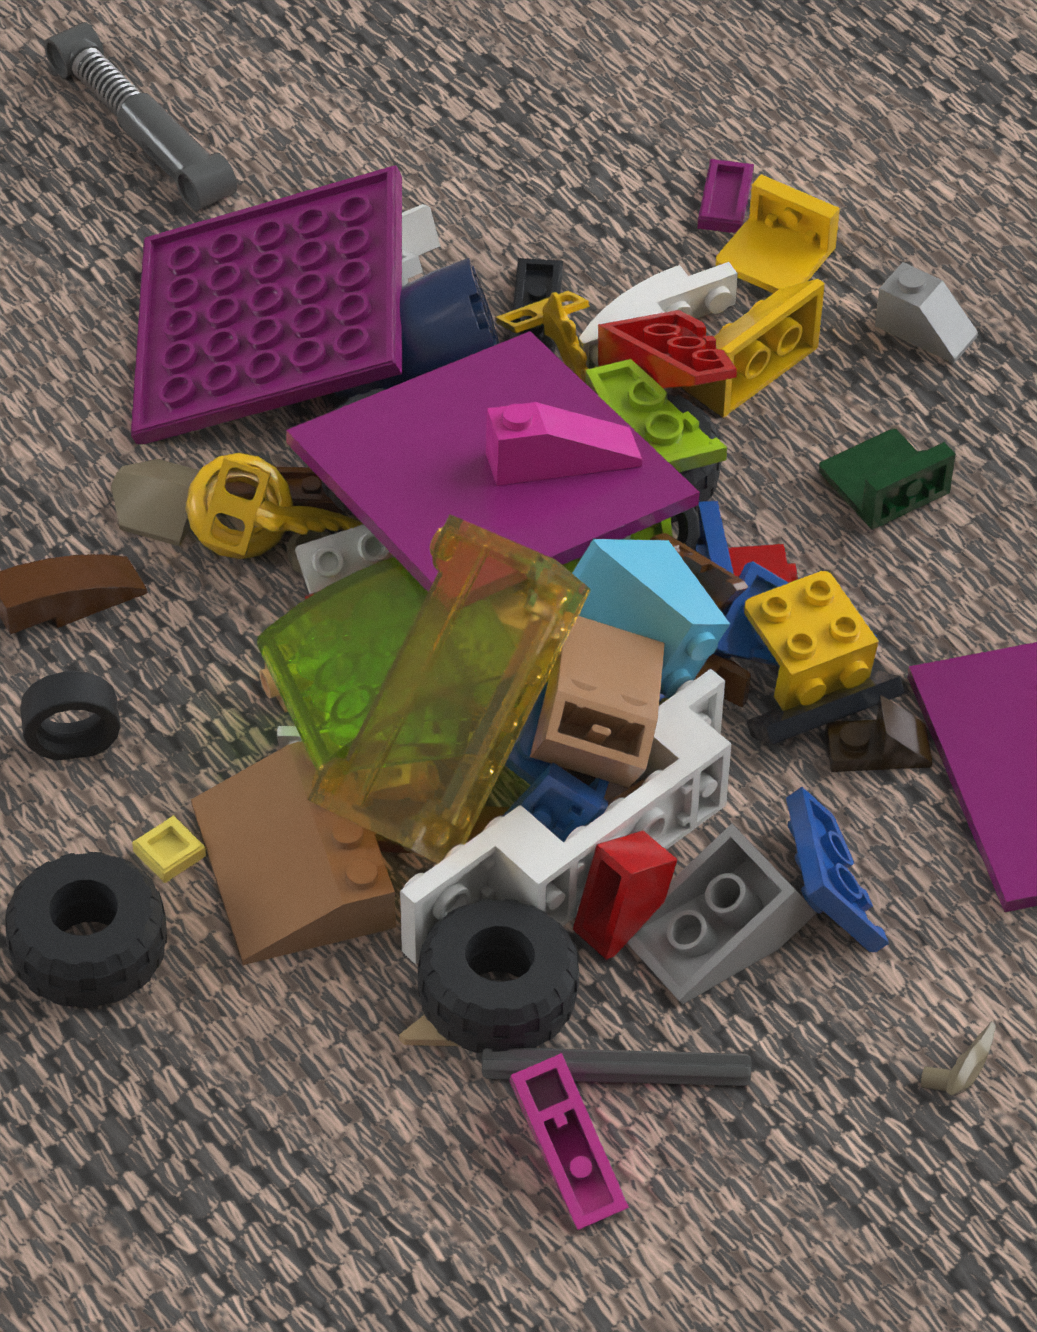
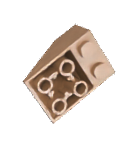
[530,612,665,788]

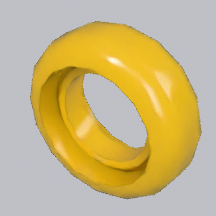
[185,453,293,559]

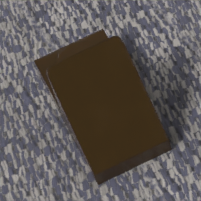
[825,696,933,772]

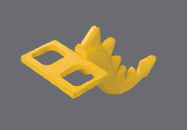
[495,291,590,383]
[199,457,363,556]

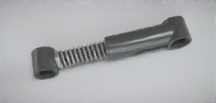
[44,22,237,211]

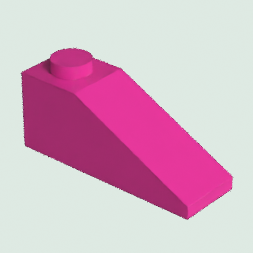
[485,402,642,486]
[509,1053,629,1230]

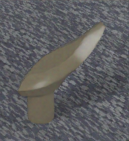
[921,1021,996,1096]

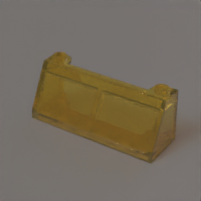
[307,514,591,865]

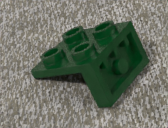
[819,428,956,530]

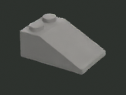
[627,824,817,1004]

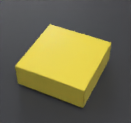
[132,815,206,883]

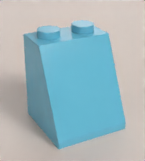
[552,539,730,698]

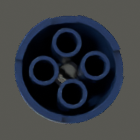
[334,258,500,402]

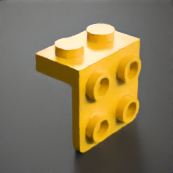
[716,174,840,294]
[744,571,879,711]

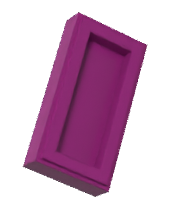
[697,159,754,233]

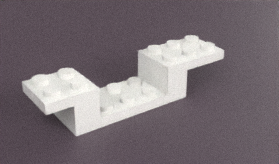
[400,669,731,964]

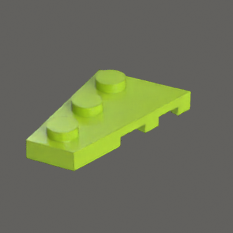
[585,359,727,472]

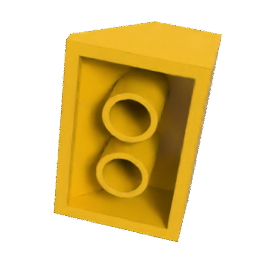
[683,279,825,418]

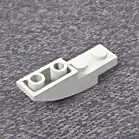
[579,262,738,369]

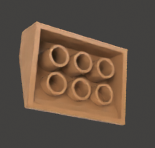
[191,733,396,965]

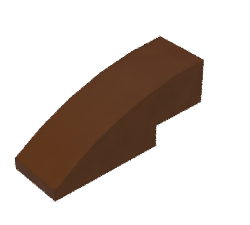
[0,554,148,635]

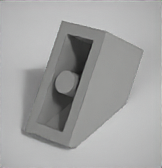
[875,262,978,364]

